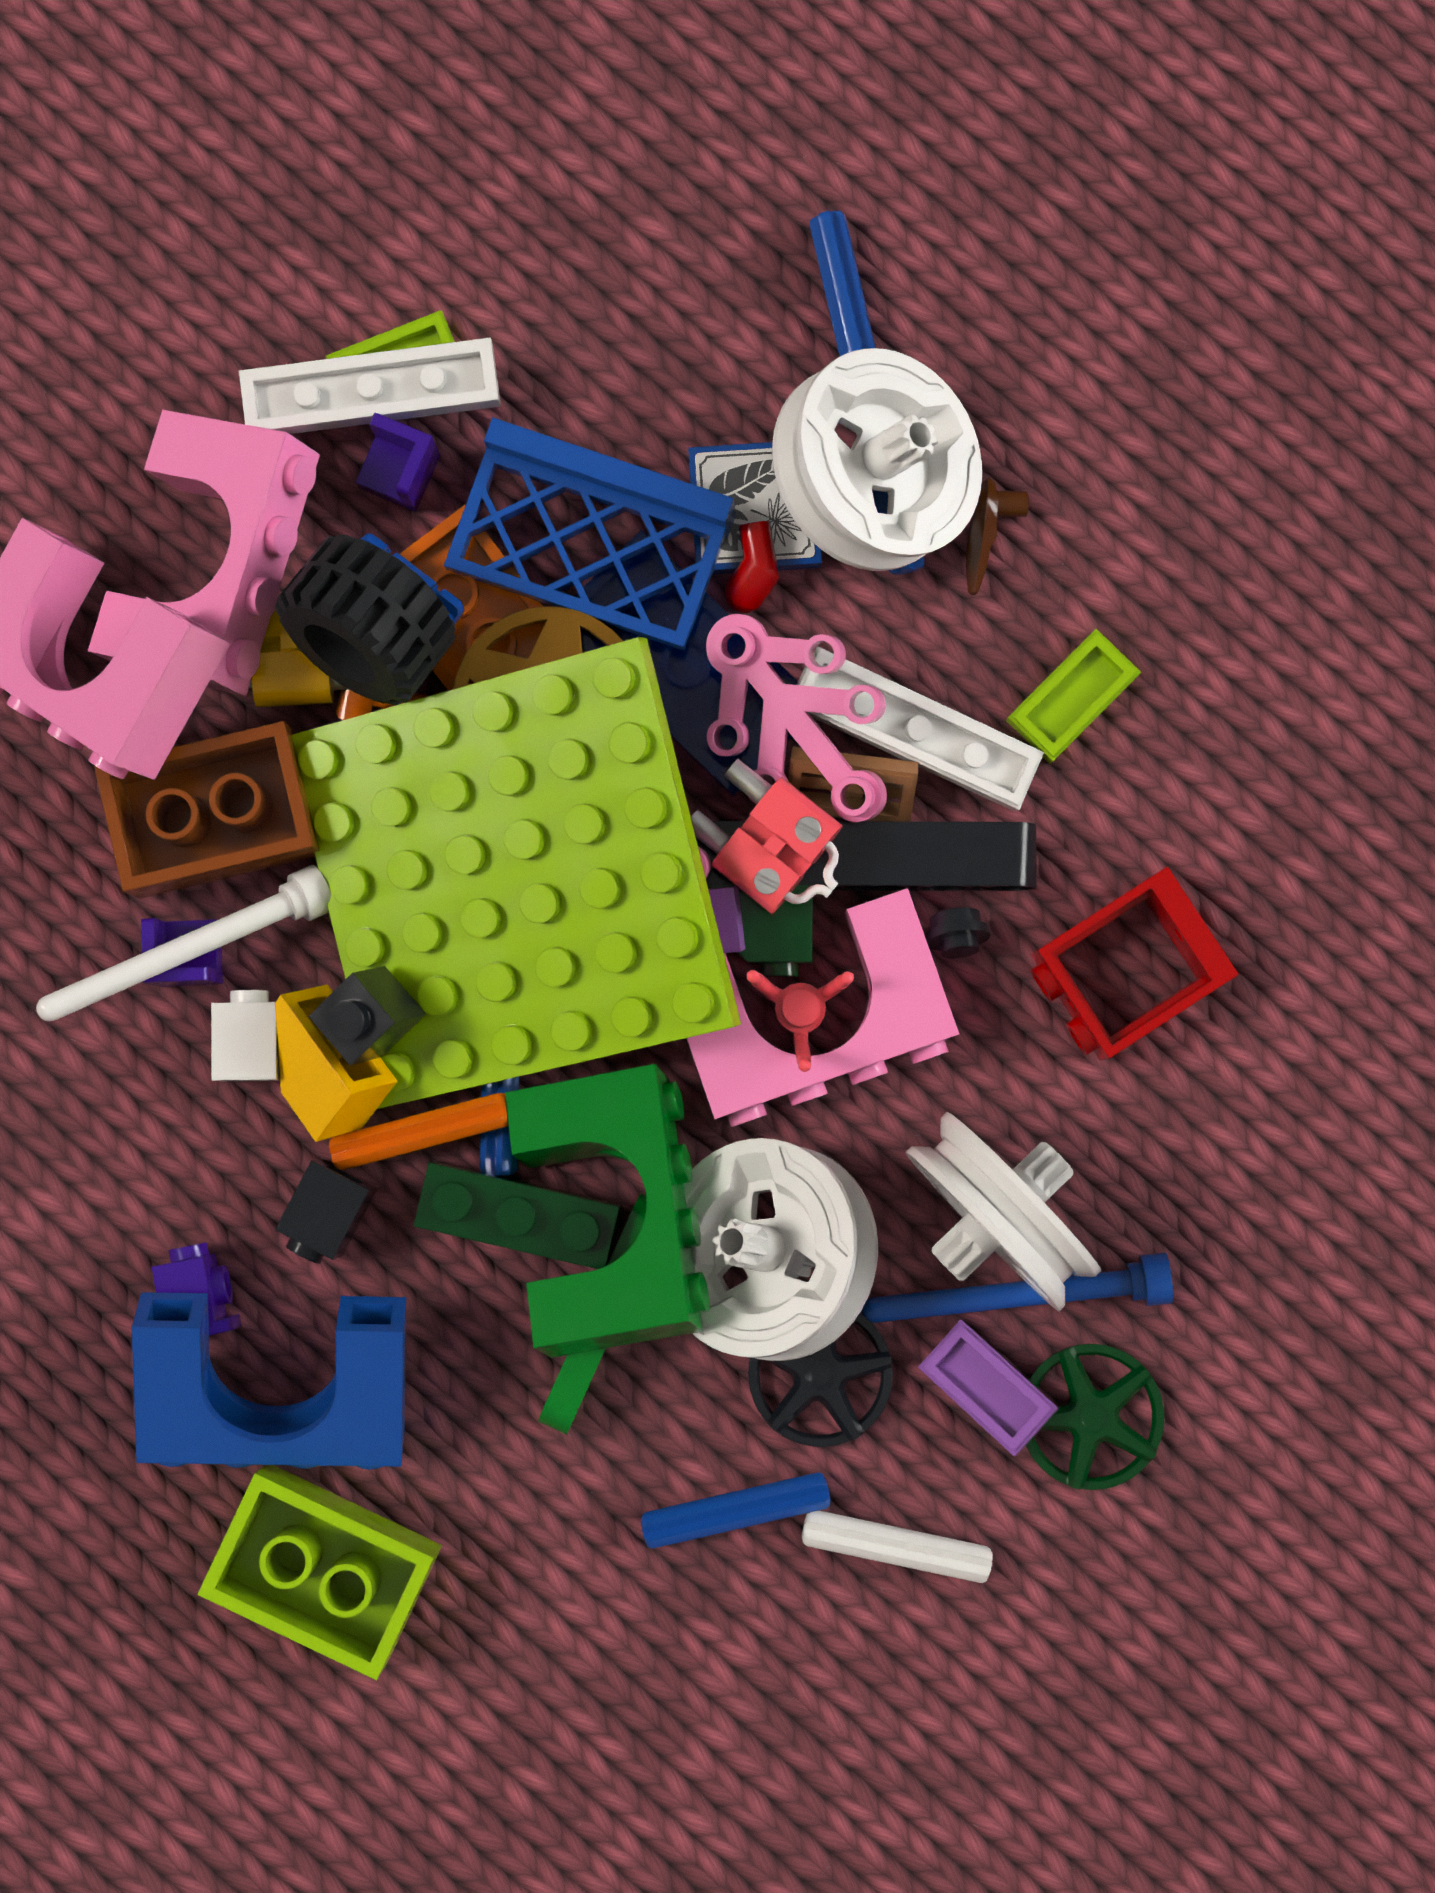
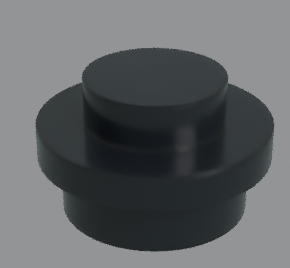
[925,907,990,959]

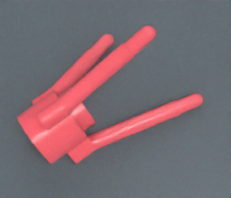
[747,970,854,1072]

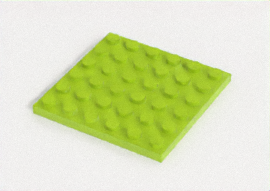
[292,637,741,1109]

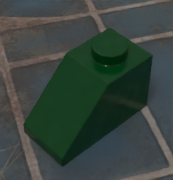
[707,884,813,977]

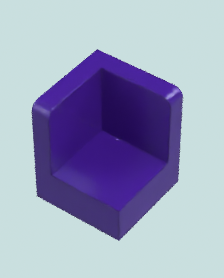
[355,413,441,512]
[141,918,223,987]

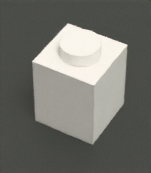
[211,990,280,1082]

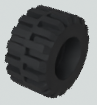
[275,534,456,705]

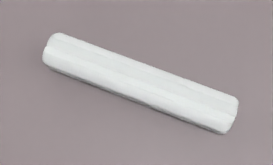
[802,1511,993,1583]

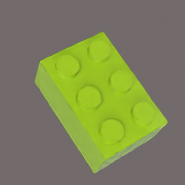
[197,1465,442,1680]

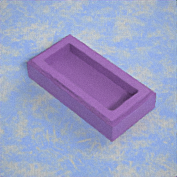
[918,1319,1059,1456]

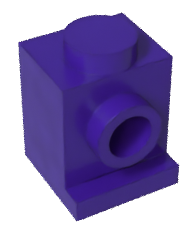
[151,1242,242,1335]

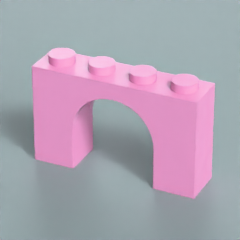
[88,410,320,697]
[0,518,230,780]
[687,888,959,1127]

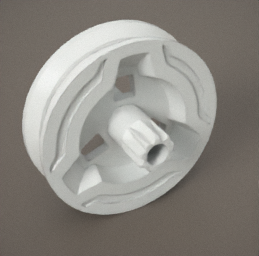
[772,348,982,571]
[905,1112,1101,1311]
[684,1138,878,1361]

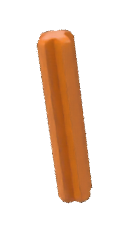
[329,1093,509,1170]

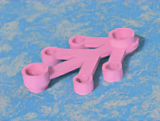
[706,614,887,822]

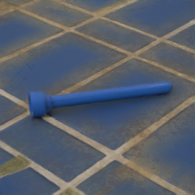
[862,1252,1173,1323]

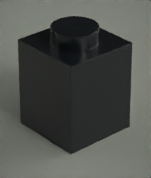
[309,966,426,1066]
[275,1159,377,1264]

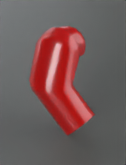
[725,521,779,613]

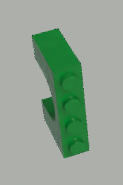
[505,1064,710,1358]

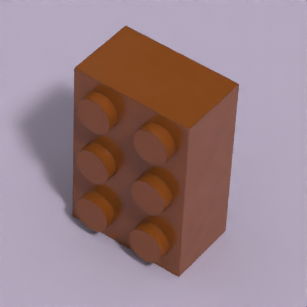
[94,721,320,899]

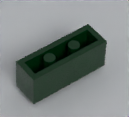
[413,1161,622,1269]

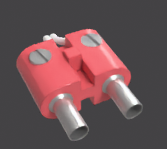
[691,759,843,915]

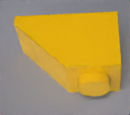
[275,984,398,1142]

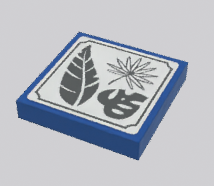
[688,442,822,575]

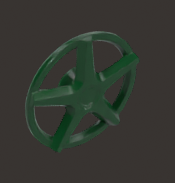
[1026,1343,1164,1490]

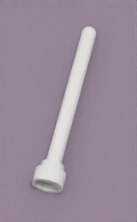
[36,865,331,1022]

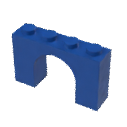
[132,1292,406,1470]

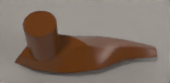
[966,478,1029,595]

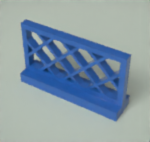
[444,417,736,651]

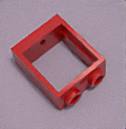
[1030,866,1239,1060]

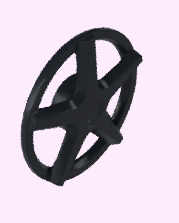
[748,1313,893,1447]

